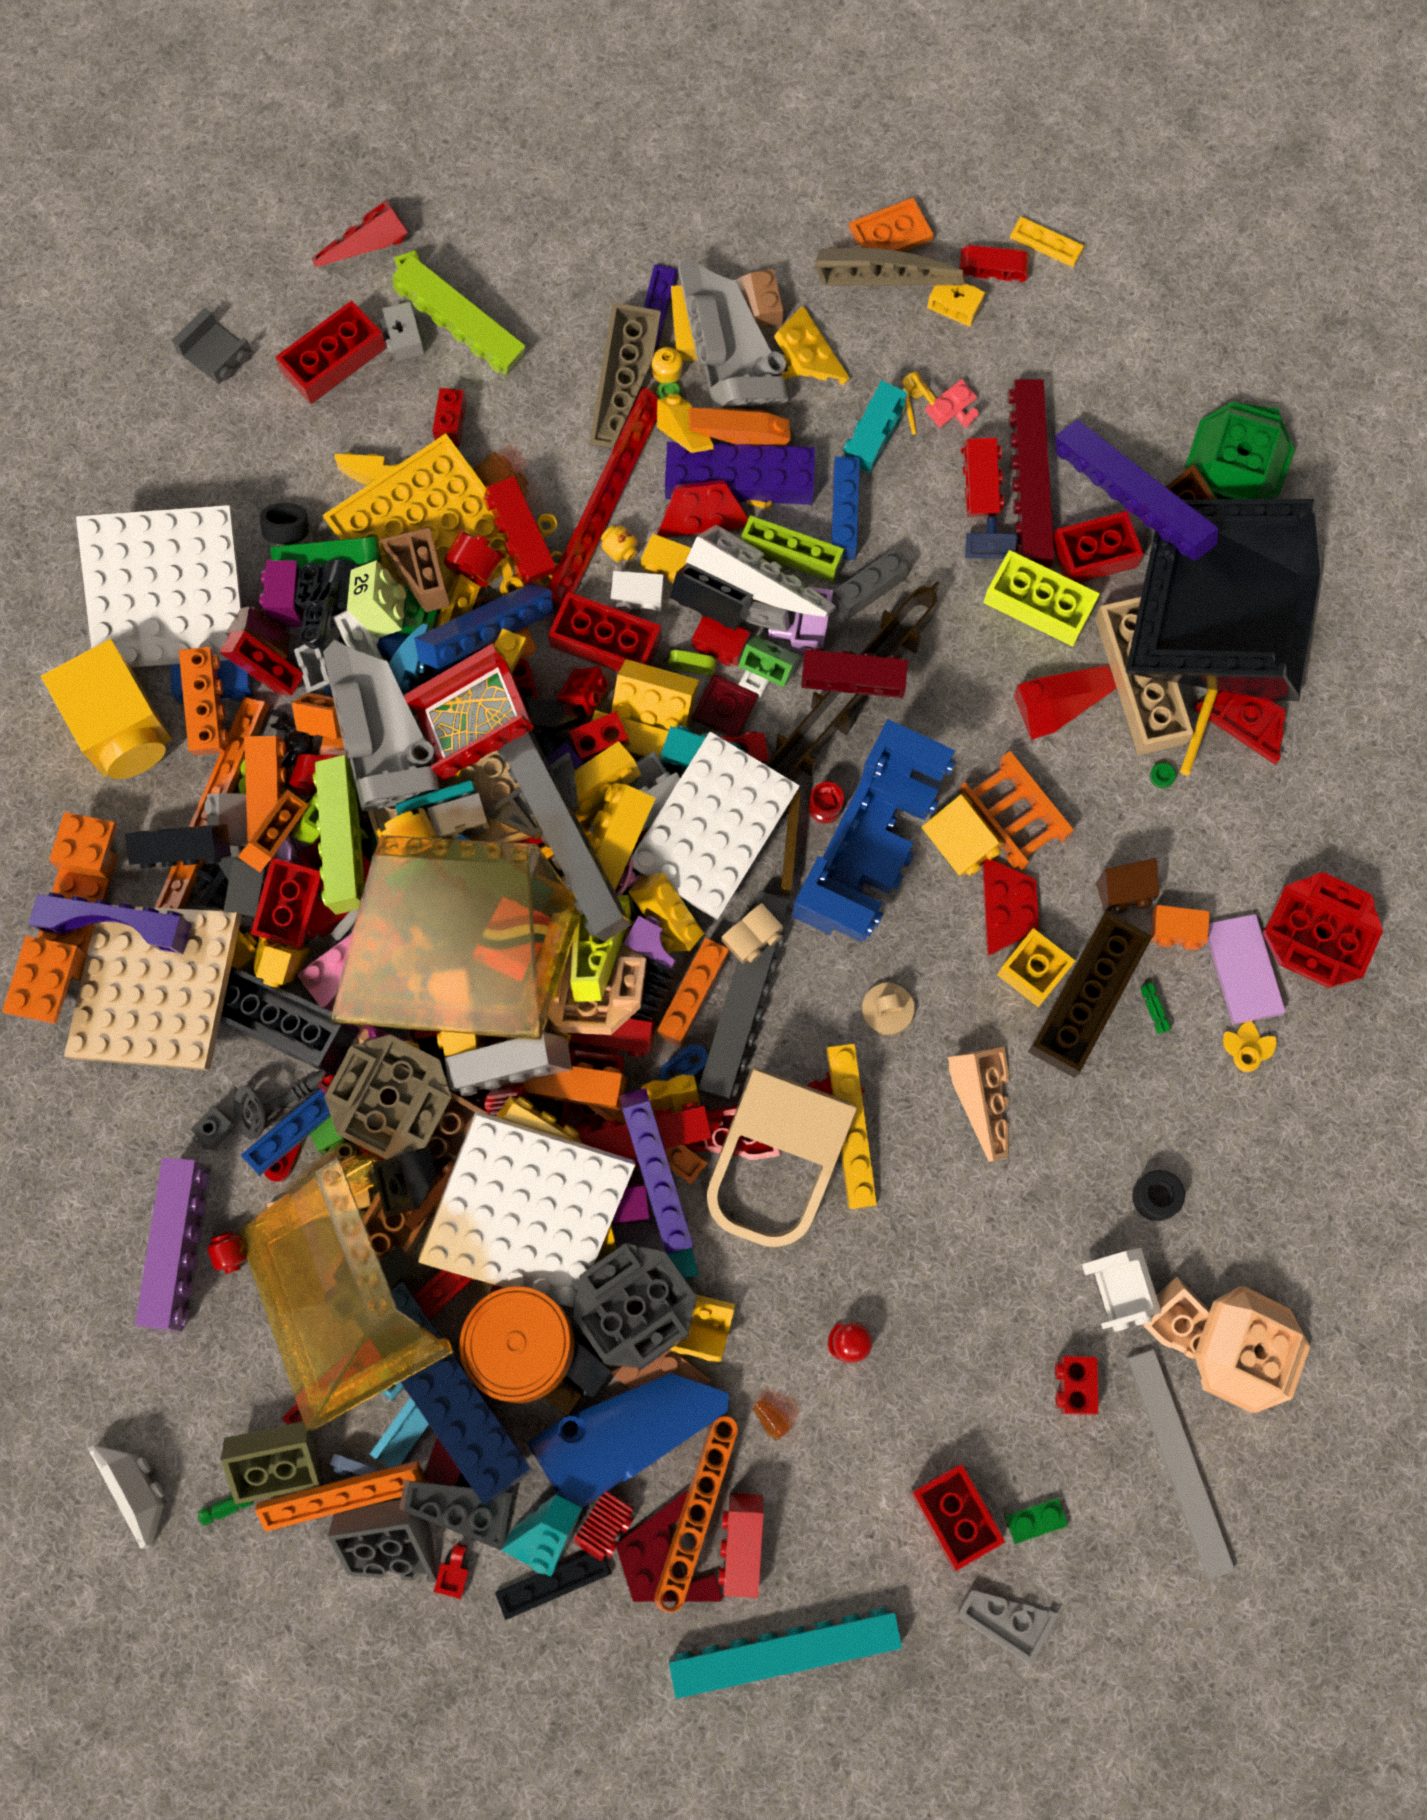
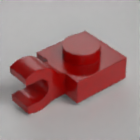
[433,1544,470,1599]

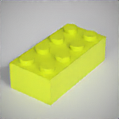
[983,550,1100,647]

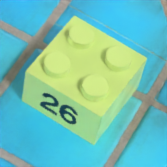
[347,560,406,639]

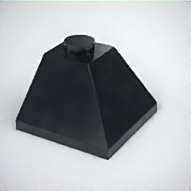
[372,1148,436,1218]

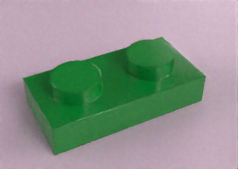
[1004,1498,1068,1544]

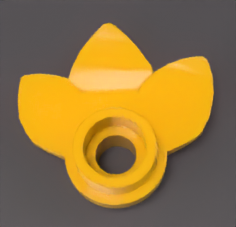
[1223,1021,1276,1072]

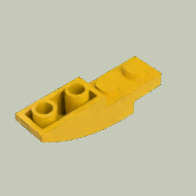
[335,452,399,485]

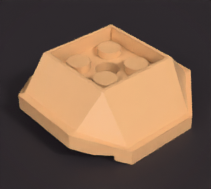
[532,940,647,1035]
[1195,1286,1310,1413]

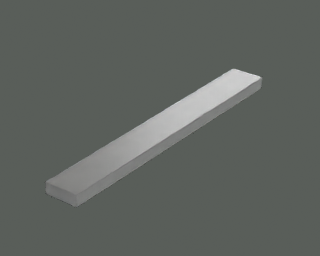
[1126,1350,1235,1580]

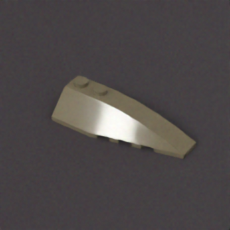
[814,246,965,286]
[589,302,661,449]

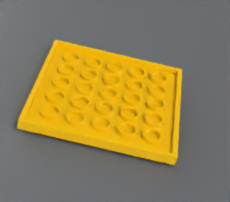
[323,433,516,593]

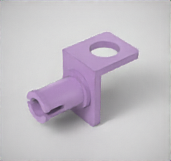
[769,612,822,654]

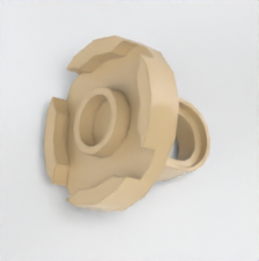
[862,983,914,1035]

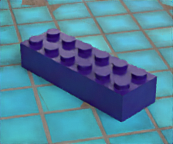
[665,442,815,505]

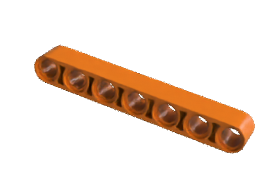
[654,1416,738,1612]

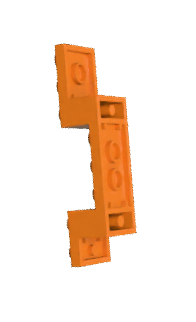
[2,812,118,1025]

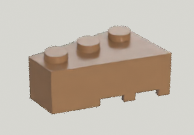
[380,527,450,612]

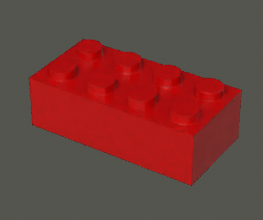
[275,300,386,404]
[548,591,662,672]

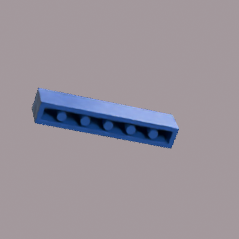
[414,583,554,669]

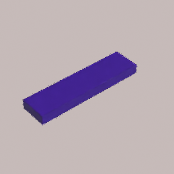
[643,264,678,353]

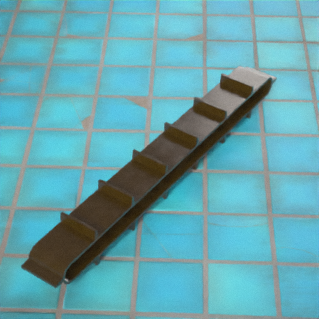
[765,582,939,782]

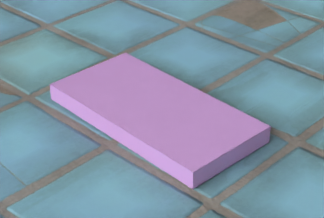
[1208,914,1286,1025]

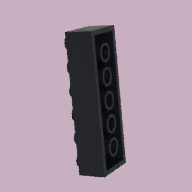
[220,966,360,1077]

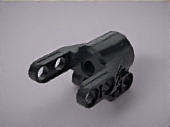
[295,560,361,649]

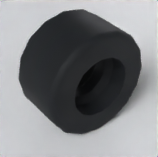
[1132,1170,1185,1221]

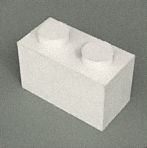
[611,571,664,614]

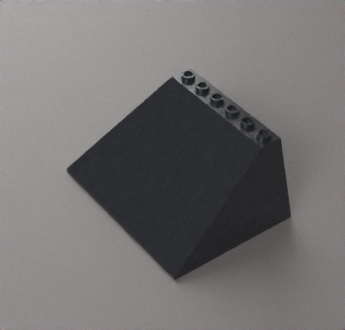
[1126,499,1321,701]

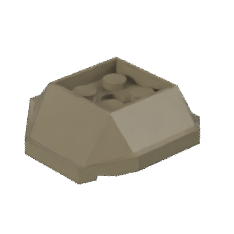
[325,1034,451,1159]

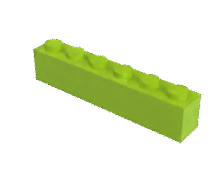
[392,255,526,376]
[313,755,366,915]

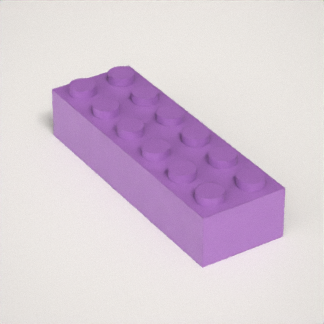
[135,1157,210,1332]

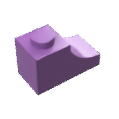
[623,914,677,970]

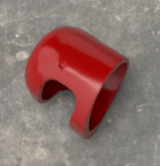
[827,1322,873,1364]

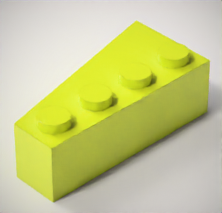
[571,895,631,1002]

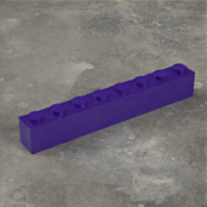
[1055,419,1218,562]

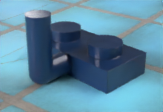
[965,516,1017,559]

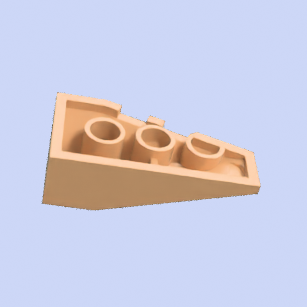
[948,1047,1009,1161]

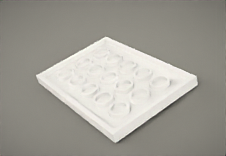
[627,732,799,920]

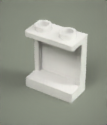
[1082,1248,1161,1332]

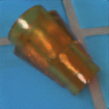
[752,1398,792,1441]

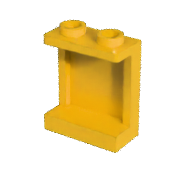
[921,794,1005,877]

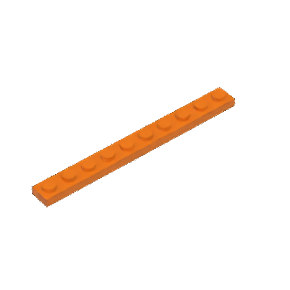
[155,697,269,909]

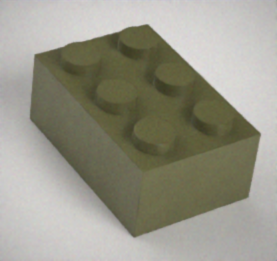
[221,1421,321,1504]

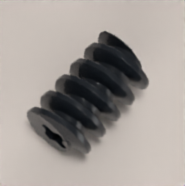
[635,960,675,1021]

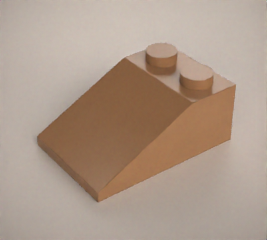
[734,269,783,329]

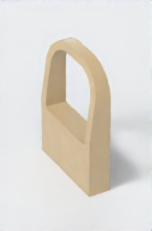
[707,1066,857,1247]

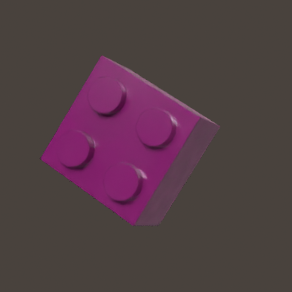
[259,560,304,627]

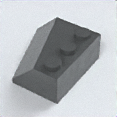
[327,1500,437,1582]

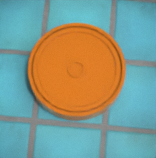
[460,1286,575,1403]

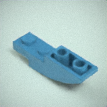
[389,624,430,696]

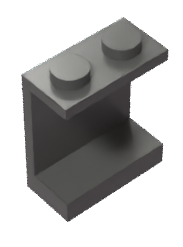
[172,308,252,385]

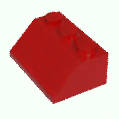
[250,857,322,949]

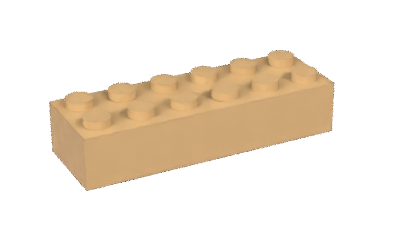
[1095,597,1194,755]

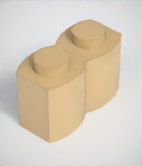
[722,903,783,964]

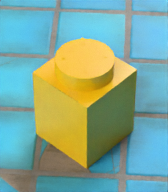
[41,638,172,779]

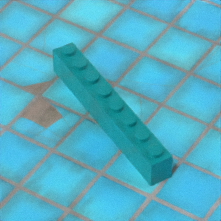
[669,1607,902,1699]

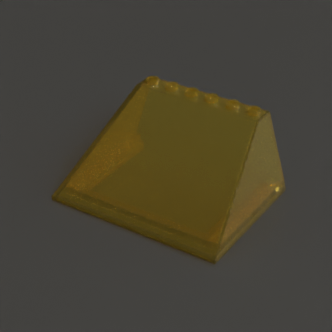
[330,835,581,1040]
[238,1154,453,1432]

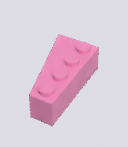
[296,911,406,1015]

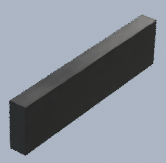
[495,1553,612,1620]

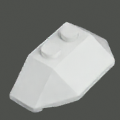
[88,1446,164,1549]

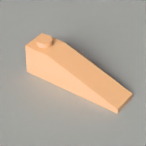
[1143,1277,1210,1359]

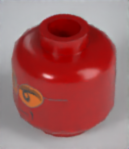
[207,1231,247,1274]

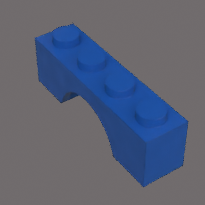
[831,456,860,560]

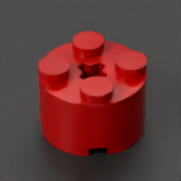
[443,530,504,587]

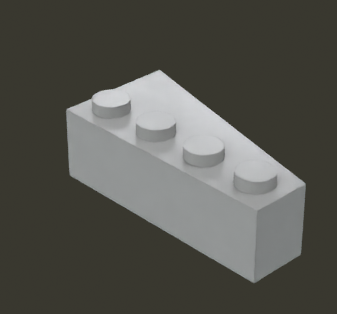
[445,1032,572,1096]

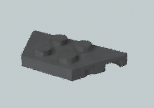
[485,752,580,839]

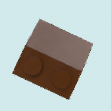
[225,606,291,660]
[1096,858,1159,914]

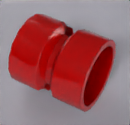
[809,782,844,824]

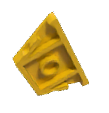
[774,306,849,385]

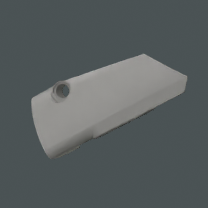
[678,257,788,410]
[323,640,440,811]

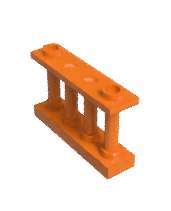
[959,751,1074,872]

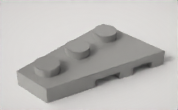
[956,1590,1059,1666]

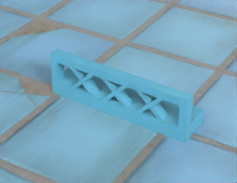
[370,1397,429,1468]

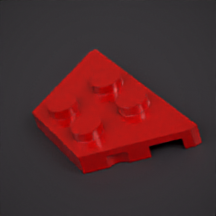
[657,480,749,537]
[1194,691,1286,765]
[982,858,1039,956]

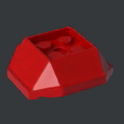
[1262,872,1383,989]

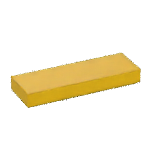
[1010,216,1084,267]

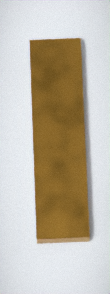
[781,790,801,896]

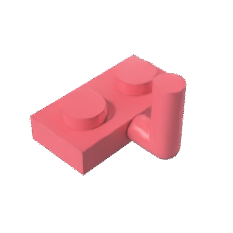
[924,379,978,428]

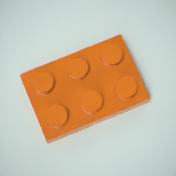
[849,197,934,252]

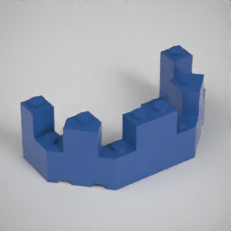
[792,719,956,942]

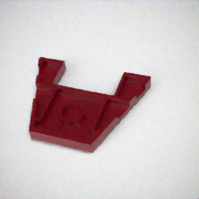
[616,1491,723,1602]

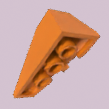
[688,408,791,446]

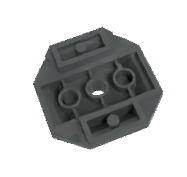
[573,1243,697,1369]

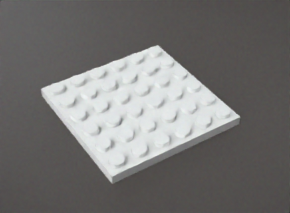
[76,505,242,667]
[418,1111,635,1308]

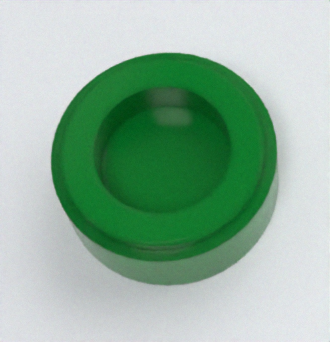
[1149,762,1176,789]

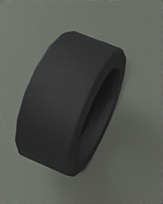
[259,502,309,545]

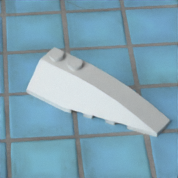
[686,525,835,617]

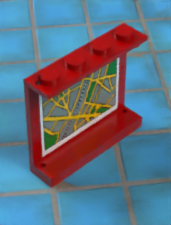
[404,643,534,780]

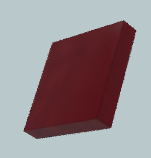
[692,674,759,737]

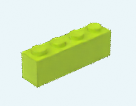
[741,515,844,583]

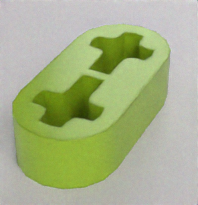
[667,650,717,676]

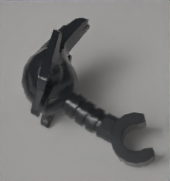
[270,709,313,769]

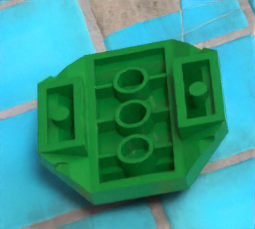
[1185,402,1295,499]

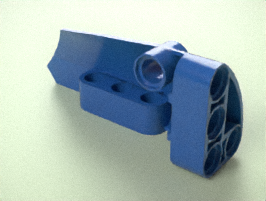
[527,1373,729,1508]

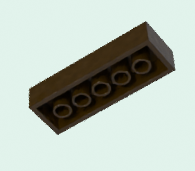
[1028,911,1153,1078]

